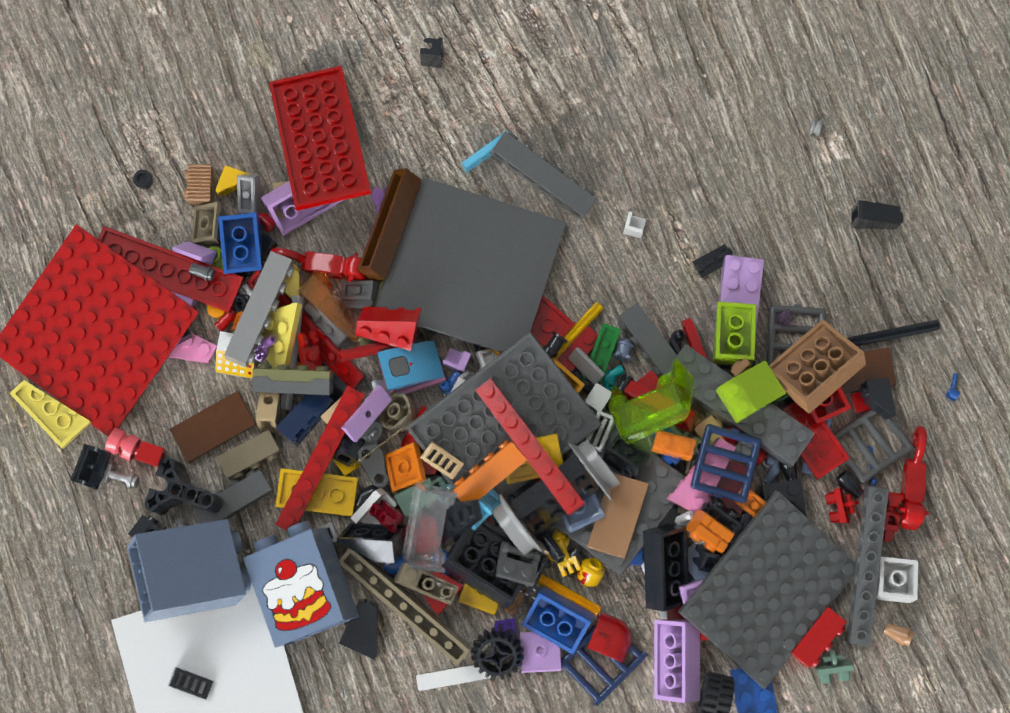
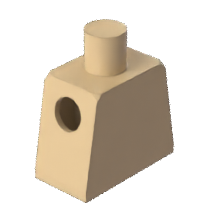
[255,392,281,432]

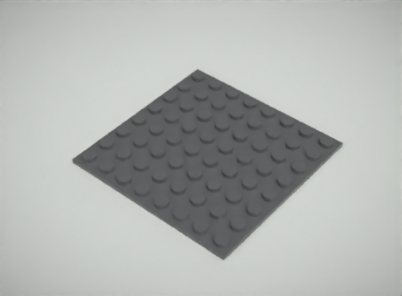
[376,177,566,353]

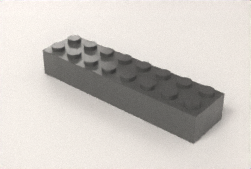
[661,344,815,468]

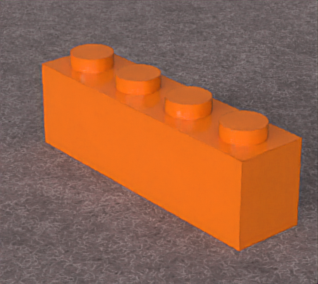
[452,439,527,502]

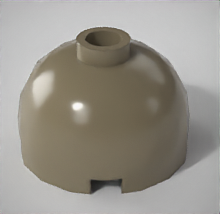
[378,392,417,432]

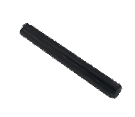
[847,320,940,346]

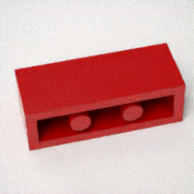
[791,607,846,668]

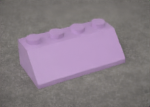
[261,181,344,236]
[654,619,700,703]

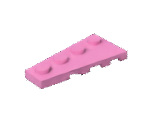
[666,438,736,514]

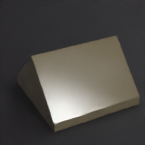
[191,202,224,246]

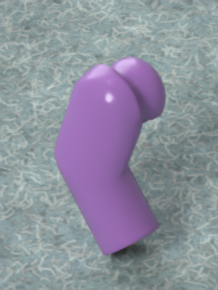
[255,335,276,362]

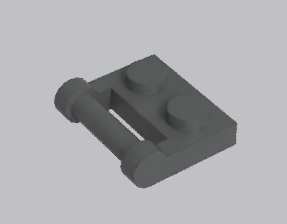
[495,541,541,587]

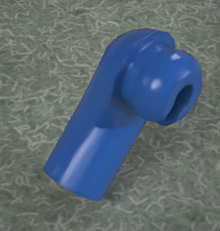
[440,371,461,394]

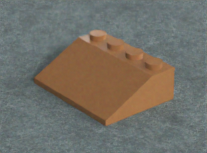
[769,319,866,414]

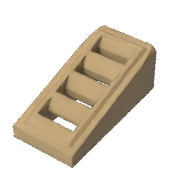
[420,441,464,480]

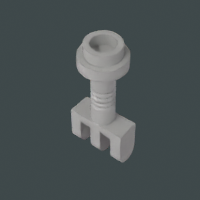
[101,463,139,488]

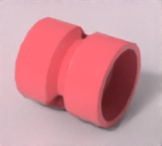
[105,427,141,461]

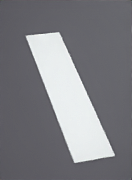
[416,662,491,691]

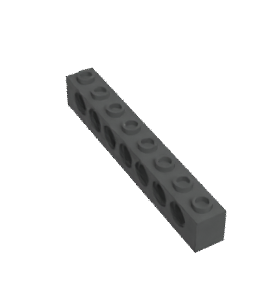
[846,485,889,646]

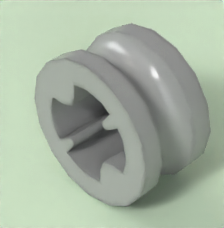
[809,118,822,136]

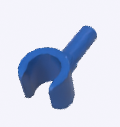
[946,373,960,401]

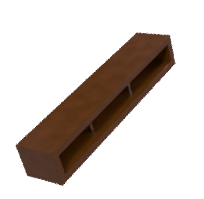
[357,168,422,281]

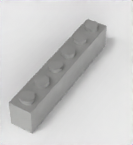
[224,251,295,368]

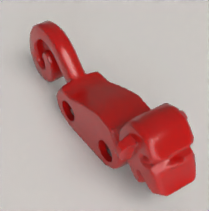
[270,248,370,282]
[898,426,930,530]

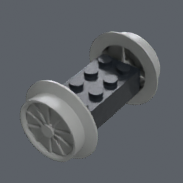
[491,439,620,555]

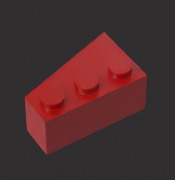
[355,307,422,351]

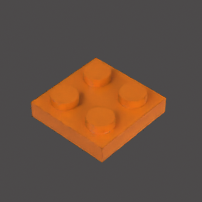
[384,442,426,493]

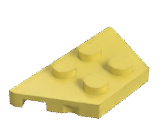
[262,303,302,368]

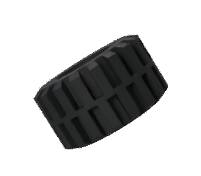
[697,671,735,713]

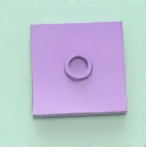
[520,632,561,673]

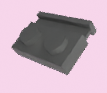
[340,281,378,309]

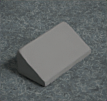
[237,174,261,213]
[569,347,605,385]

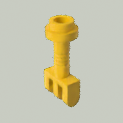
[552,532,581,577]

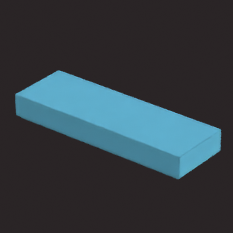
[462,130,509,173]

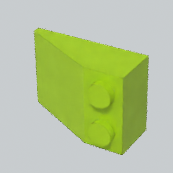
[713,302,756,366]
[715,360,786,424]

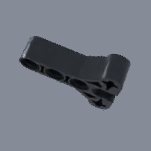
[144,457,223,515]

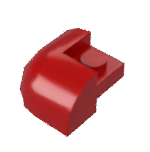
[587,611,632,663]

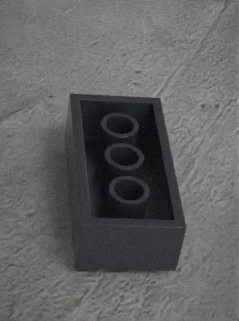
[643,523,689,612]

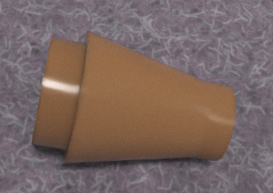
[883,623,915,647]

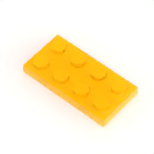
[275,468,358,517]

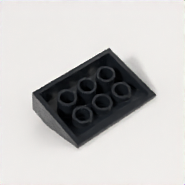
[440,520,533,609]

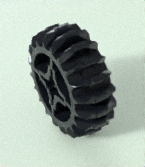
[471,627,524,680]

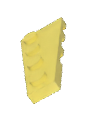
[10,380,92,449]

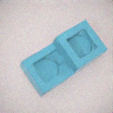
[471,489,501,530]

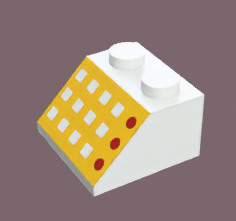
[215,331,257,379]

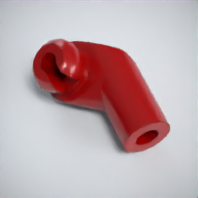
[258,213,275,232]

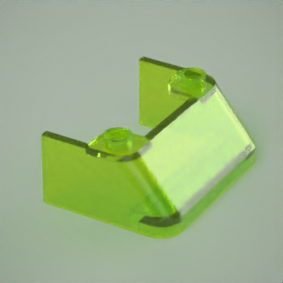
[609,358,694,444]

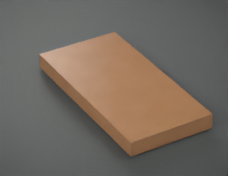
[587,473,649,559]

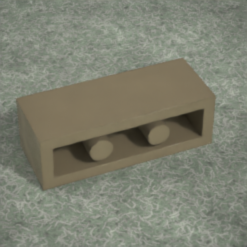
[217,430,281,480]

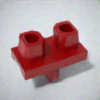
[825,488,859,524]

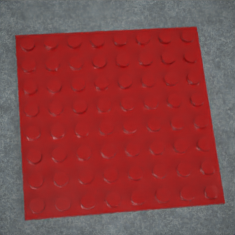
[0,224,200,437]

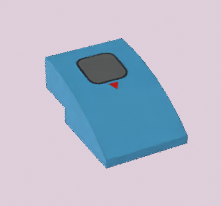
[377,340,444,392]

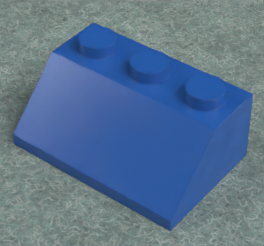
[522,585,595,654]

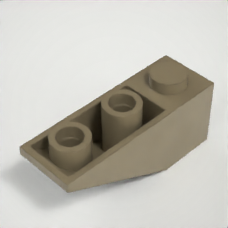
[393,563,459,605]

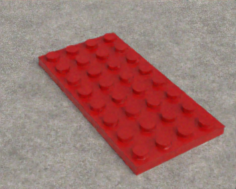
[269,65,372,211]

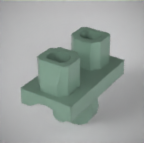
[814,650,854,684]

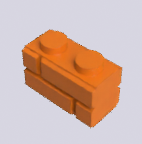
[651,430,696,461]
[686,510,734,553]

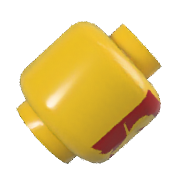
[576,558,605,587]

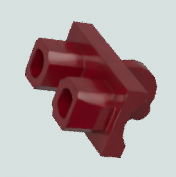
[369,499,404,533]

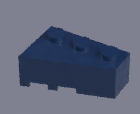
[276,394,335,447]

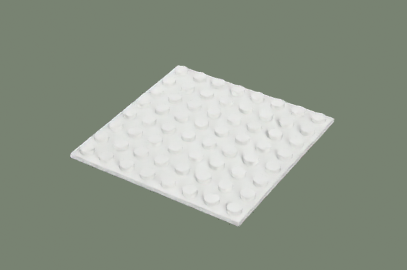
[111,582,304,713]

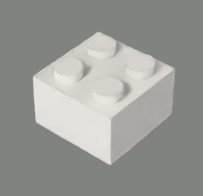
[876,557,918,603]

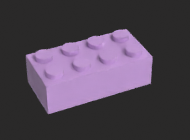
[718,255,764,335]

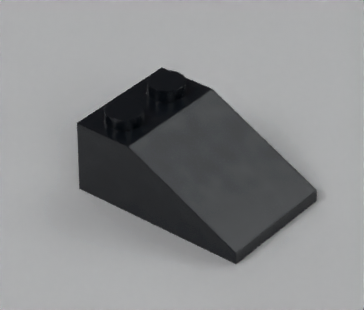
[759,479,806,516]
[336,523,407,565]

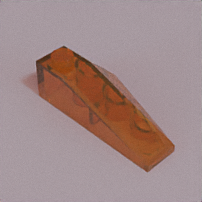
[298,269,359,342]

